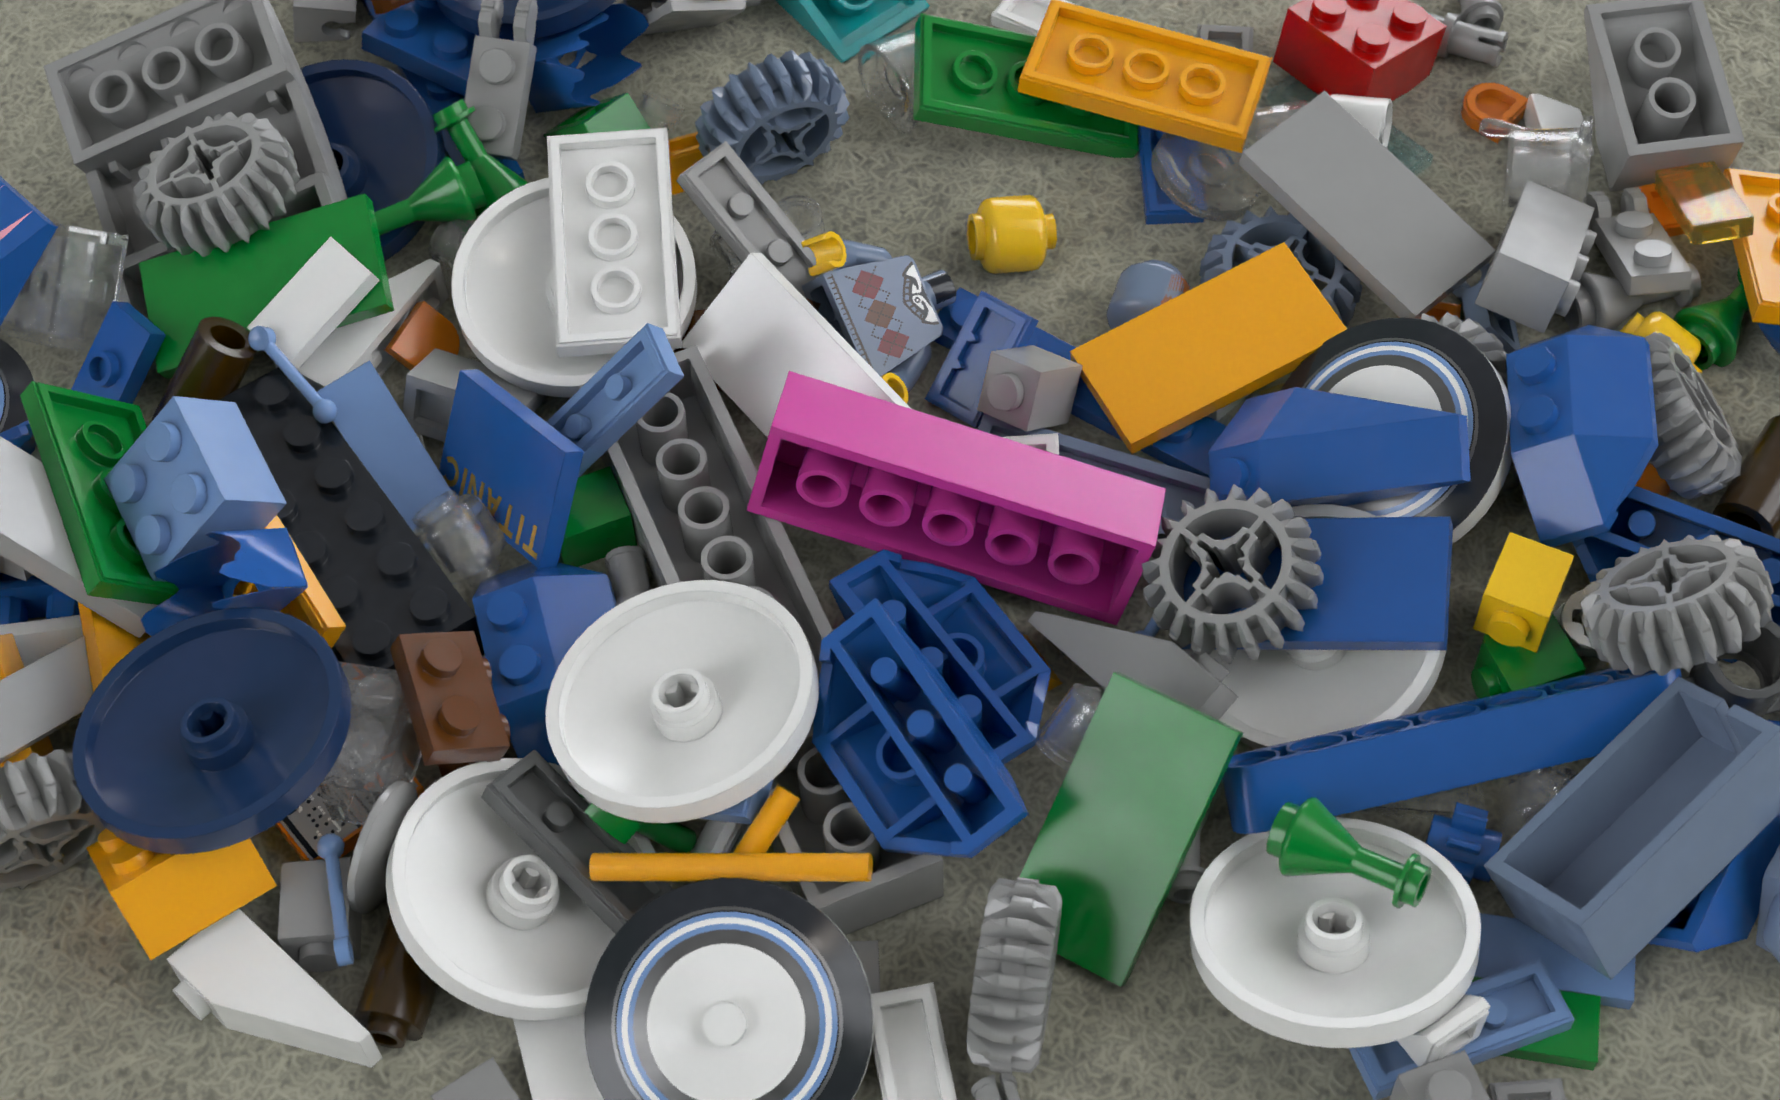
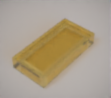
[1655,161,1754,245]

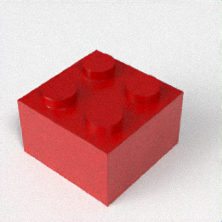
[1273,0,1447,101]

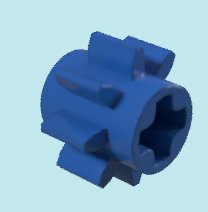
[1426,802,1503,885]

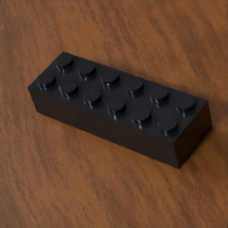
[218,367,485,719]

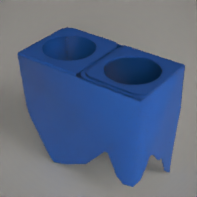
[528,3,649,113]
[141,528,308,636]

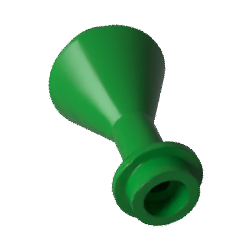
[432,98,529,218]
[375,157,488,236]
[1673,269,1749,370]
[1266,797,1432,909]

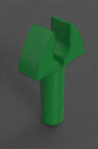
[580,794,697,853]

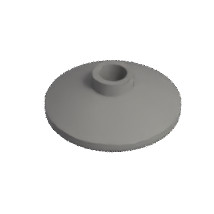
[347,780,418,914]

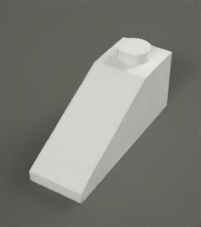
[273,259,449,392]
[167,909,382,1068]

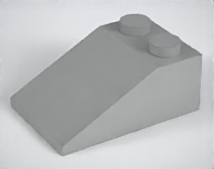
[1584,0,1745,191]

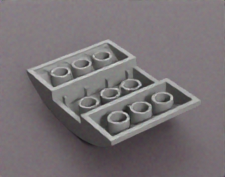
[43,0,347,371]

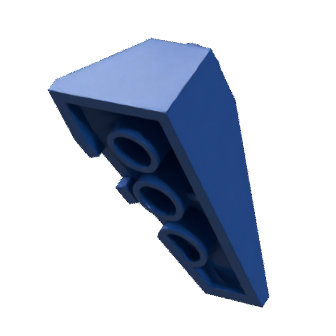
[1208,387,1471,507]

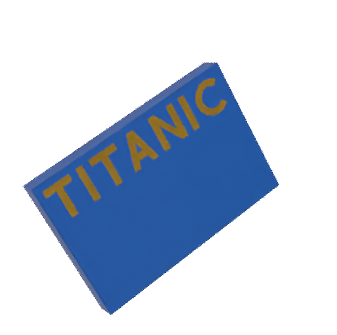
[439,369,584,569]

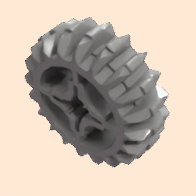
[133,112,301,257]
[1645,332,1742,500]
[1141,484,1324,664]
[1580,535,1774,676]
[0,749,106,893]
[966,877,1062,1074]

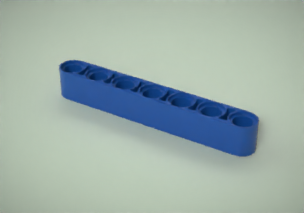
[1222,668,1682,834]

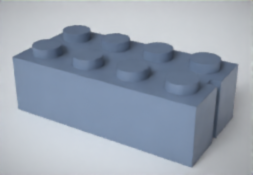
[1484,676,1780,980]

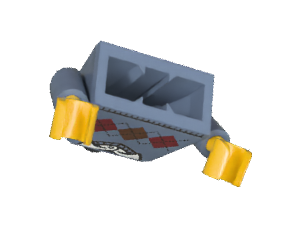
[801,231,956,404]

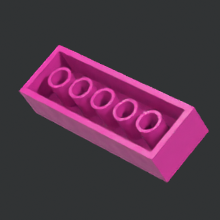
[746,371,1166,626]

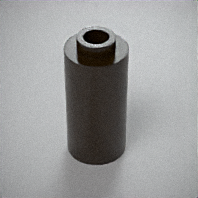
[152,317,257,421]
[1712,415,1780,537]
[354,915,439,1048]

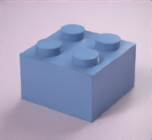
[104,396,287,582]

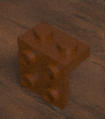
[390,631,510,777]

